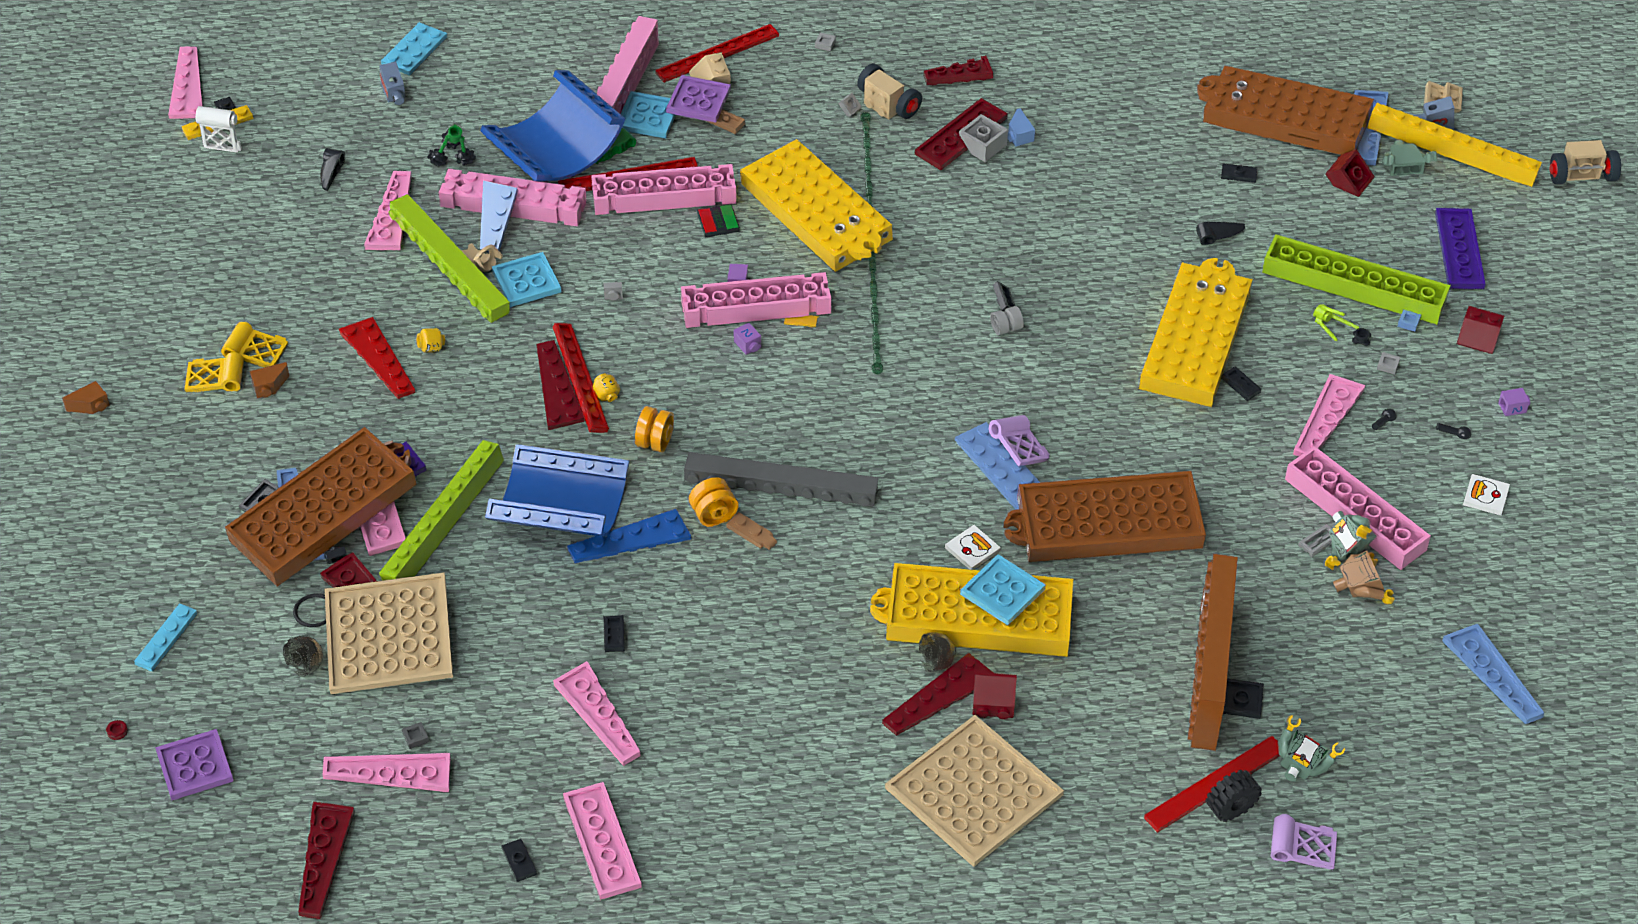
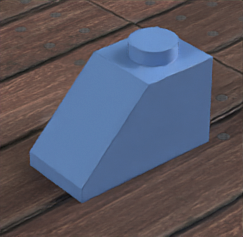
[1008,108,1035,147]

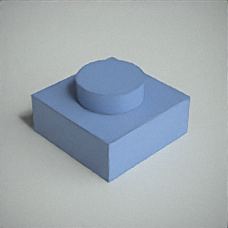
[1397,310,1421,332]

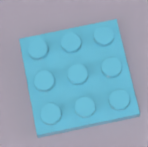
[621,91,676,139]
[492,252,562,307]
[960,554,1045,625]

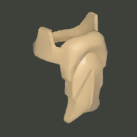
[461,243,503,273]

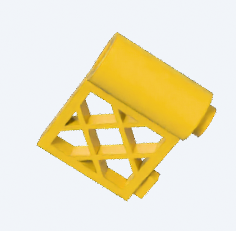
[221,322,288,367]
[184,352,244,392]

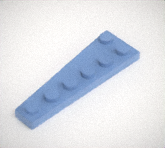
[1354,90,1388,165]

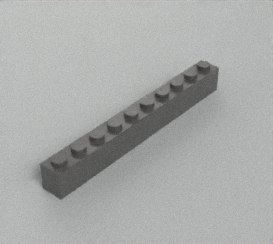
[684,452,878,506]

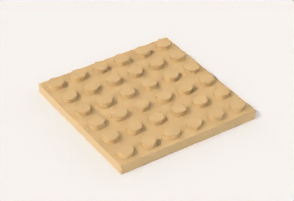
[325,573,453,694]
[885,715,1064,867]

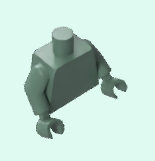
[1382,140,1437,176]

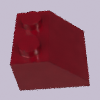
[1325,149,1375,197]
[1456,306,1505,354]
[972,672,1017,719]

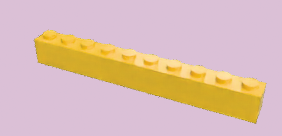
[1367,103,1542,187]

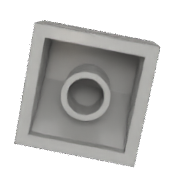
[959,114,1008,162]

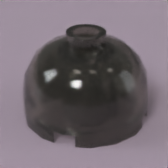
[919,632,956,673]
[283,635,323,677]

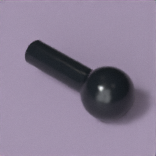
[1372,408,1397,430]
[1436,423,1472,439]

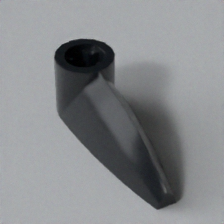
[320,148,345,191]
[1196,222,1245,245]

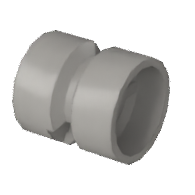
[990,306,1024,335]

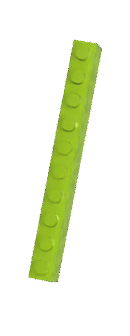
[389,194,510,323]
[379,440,504,581]

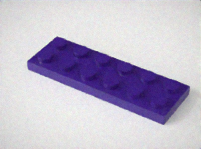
[1435,208,1486,289]

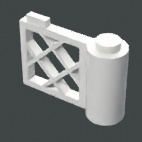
[195,106,242,152]

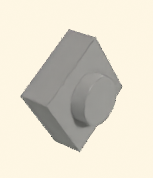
[815,33,836,52]
[838,93,862,117]
[603,282,623,301]
[1377,352,1401,375]

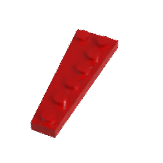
[339,317,415,399]

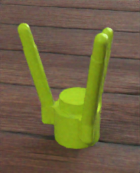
[1313,304,1359,341]

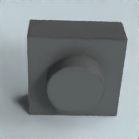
[402,722,429,749]

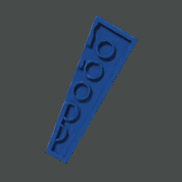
[567,509,691,563]

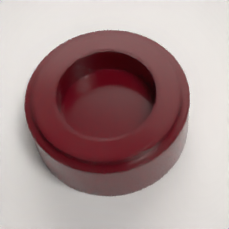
[106,720,128,740]

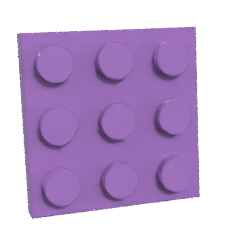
[666,75,731,123]
[155,729,233,801]

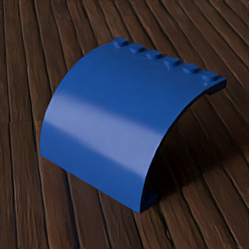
[480,70,626,182]
[485,444,630,537]

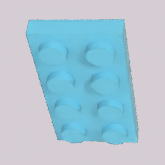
[381,22,447,76]

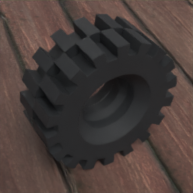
[1206,770,1262,822]

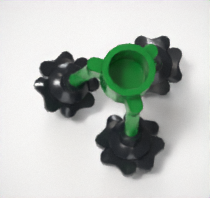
[427,124,476,167]

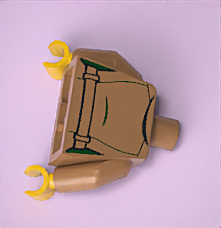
[1333,551,1395,604]

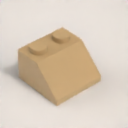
[689,53,730,84]

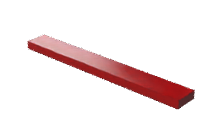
[655,24,779,83]
[558,157,698,191]
[553,323,609,433]
[1144,736,1280,833]

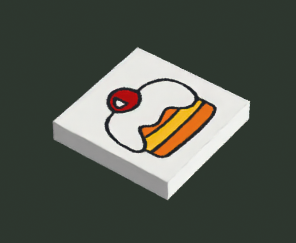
[1463,474,1510,515]
[945,525,1001,570]

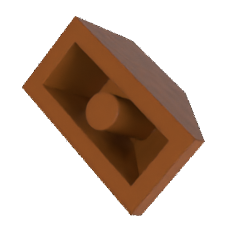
[250,362,289,398]
[62,381,110,414]

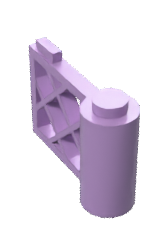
[989,415,1050,467]
[1271,814,1337,869]

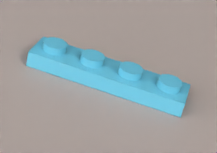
[134,603,197,672]

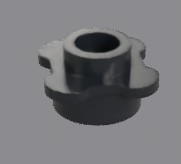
[1352,328,1371,346]

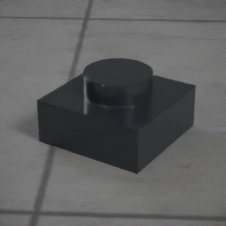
[214,97,236,110]
[325,546,347,564]

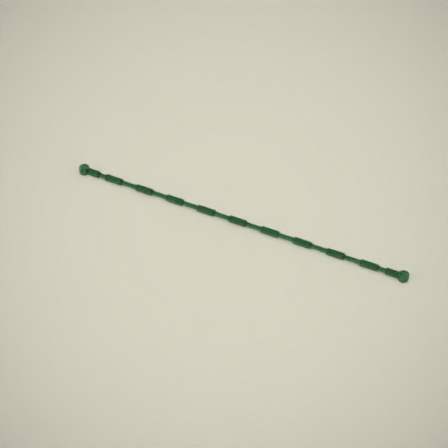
[860,112,883,375]

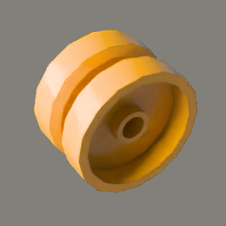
[635,406,674,453]
[689,477,738,527]

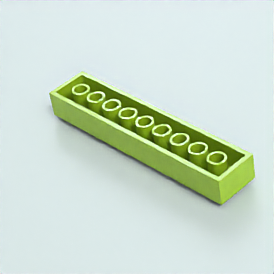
[1262,234,1451,325]

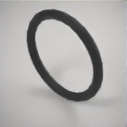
[293,593,326,627]

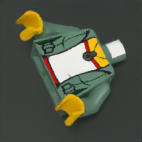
[1325,511,1377,570]
[1278,715,1345,782]

